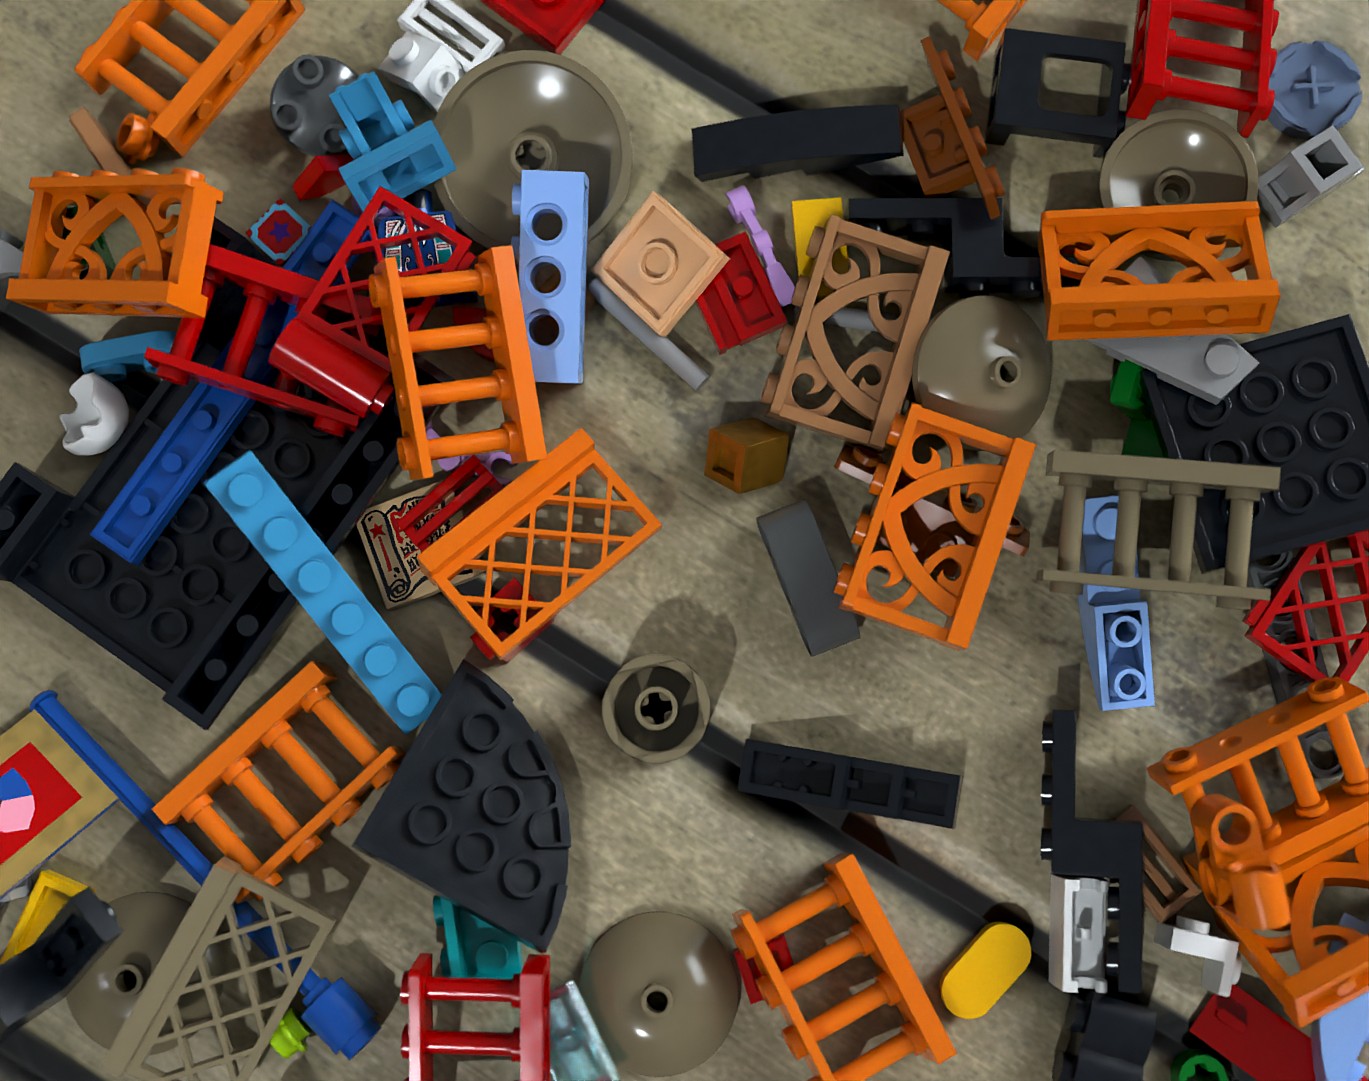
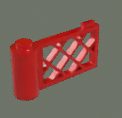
[268,186,476,419]
[1242,530,1369,683]

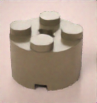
[602,654,710,763]

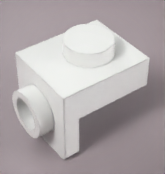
[378,31,466,112]
[1153,916,1242,997]

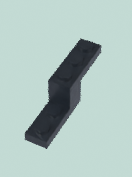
[844,198,1088,299]
[1041,710,1142,994]
[0,887,123,1045]

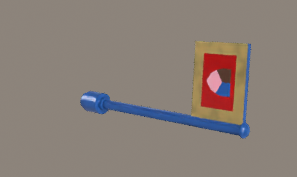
[0,690,382,1061]

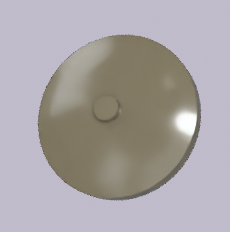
[433,50,633,249]

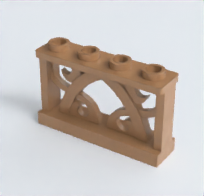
[760,214,950,454]

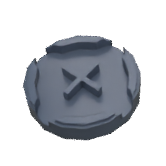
[1267,40,1363,140]

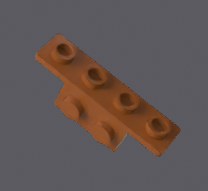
[900,36,1005,220]
[834,445,1030,578]

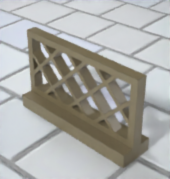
[99,856,337,1081]

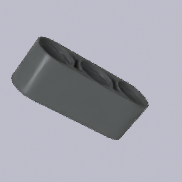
[756,499,861,657]

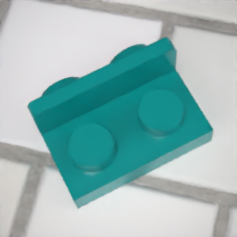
[433,895,524,979]

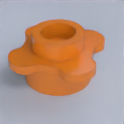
[116,112,160,165]

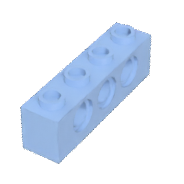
[511,170,589,384]

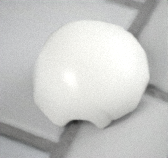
[60,372,129,456]

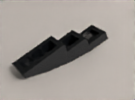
[691,104,904,182]
[737,739,963,829]

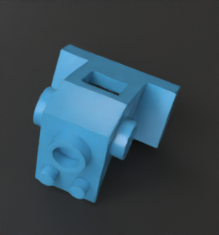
[329,71,457,211]

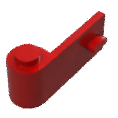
[1188,985,1369,1081]

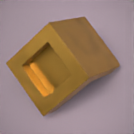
[704,418,789,494]

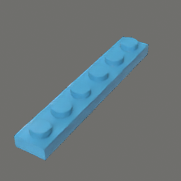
[204,449,442,735]

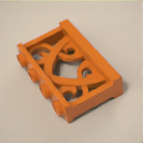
[6,168,224,318]
[1038,201,1281,341]
[833,402,1036,651]
[1213,822,1369,1029]

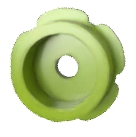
[266,1007,312,1059]

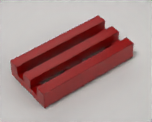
[396,455,504,552]

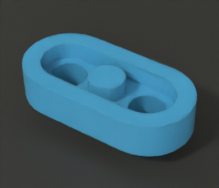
[79,331,177,382]

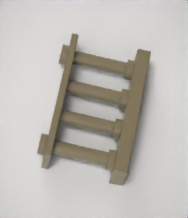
[1037,450,1281,610]

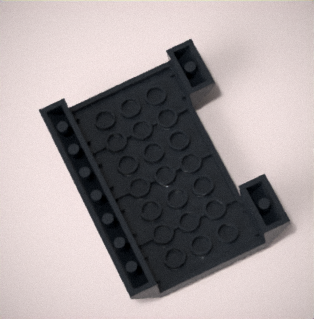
[0,216,456,730]

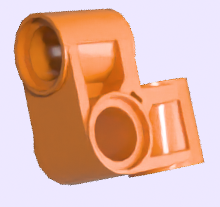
[1190,794,1291,930]

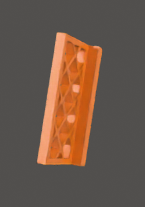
[417,428,662,660]

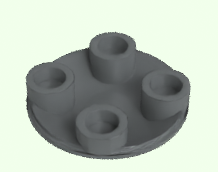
[270,54,359,156]

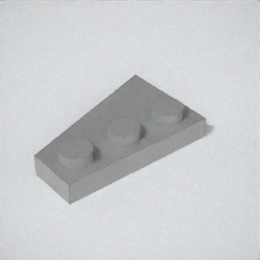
[1077,256,1259,405]

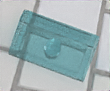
[551,980,620,1081]

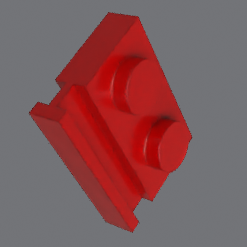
[695,231,787,355]

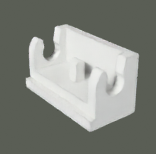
[1048,874,1109,993]

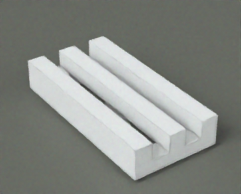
[397,0,506,73]

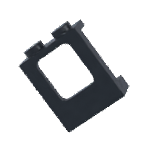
[985,28,1131,158]

